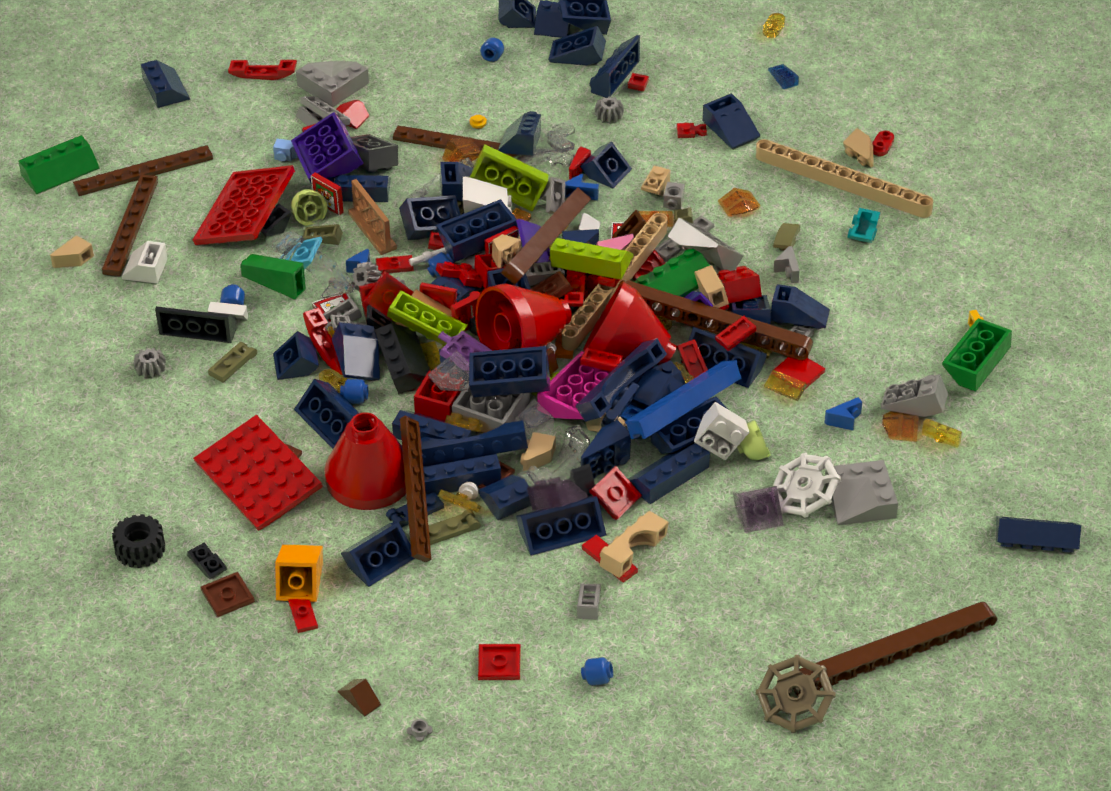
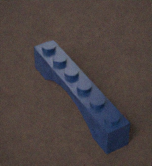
[575,339,667,422]
[421,420,528,467]

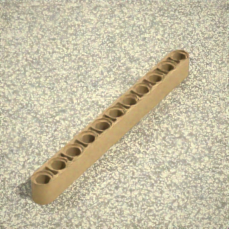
[756,139,933,218]
[562,213,667,351]

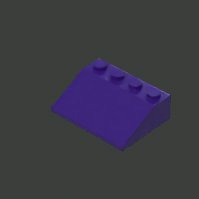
[291,112,363,181]

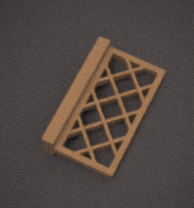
[348,179,397,255]

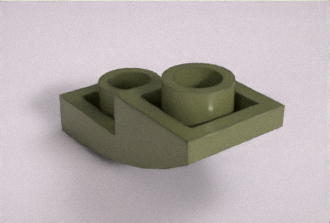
[773,223,800,251]

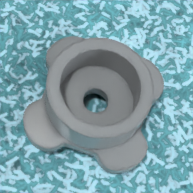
[407,719,433,741]

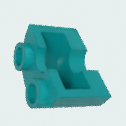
[847,208,880,243]

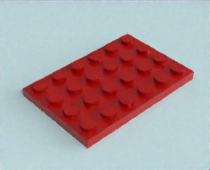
[192,165,295,245]
[193,414,323,531]

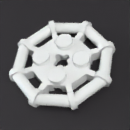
[769,453,841,518]

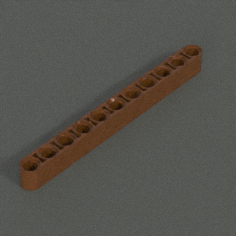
[501,187,591,285]
[615,280,813,360]
[793,601,998,697]

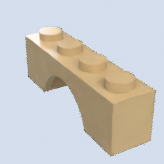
[600,511,669,578]

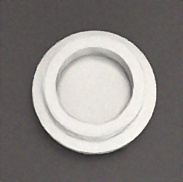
[459,482,478,500]

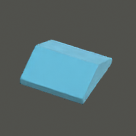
[284,237,323,269]

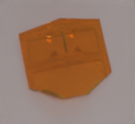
[442,138,481,165]
[718,188,760,217]
[882,411,919,442]

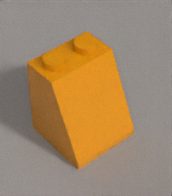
[275,544,323,602]

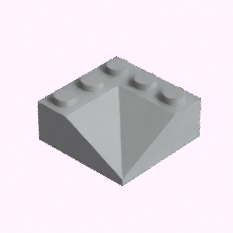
[296,61,369,107]
[668,218,743,271]
[452,382,530,433]
[825,460,898,525]

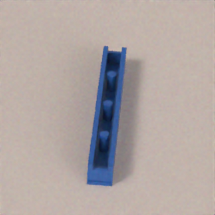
[625,360,741,439]

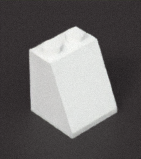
[463,177,512,214]

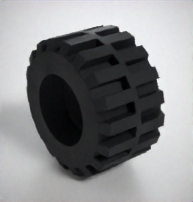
[112,514,165,568]

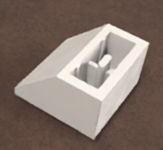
[122,241,167,284]
[694,402,750,460]

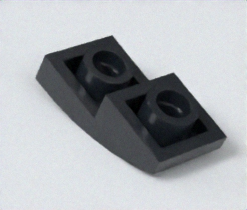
[187,542,227,579]

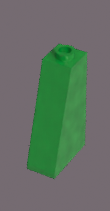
[240,254,306,300]

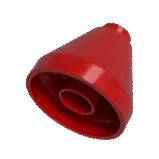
[582,282,677,368]
[475,284,572,351]
[325,412,406,510]

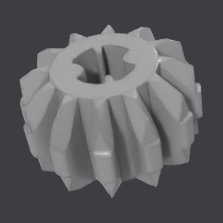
[595,96,624,124]
[351,262,381,291]
[133,347,166,378]

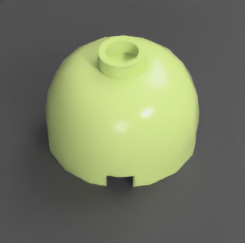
[291,189,327,226]
[737,420,771,460]

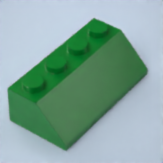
[18,135,100,194]
[634,248,710,297]
[942,318,1012,392]

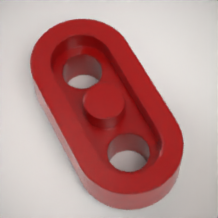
[872,130,894,156]

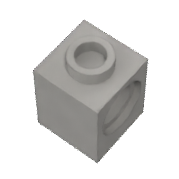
[663,182,685,210]

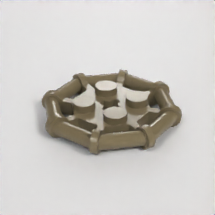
[755,655,836,733]

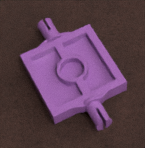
[438,331,492,374]

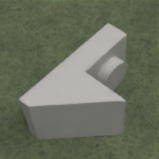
[539,177,565,214]
[773,246,800,283]

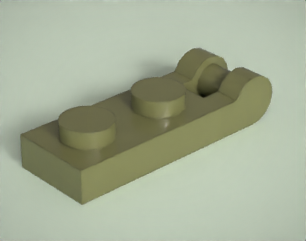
[208,342,257,383]
[428,509,481,545]

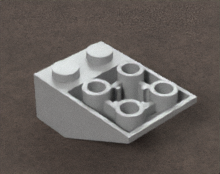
[881,374,948,417]

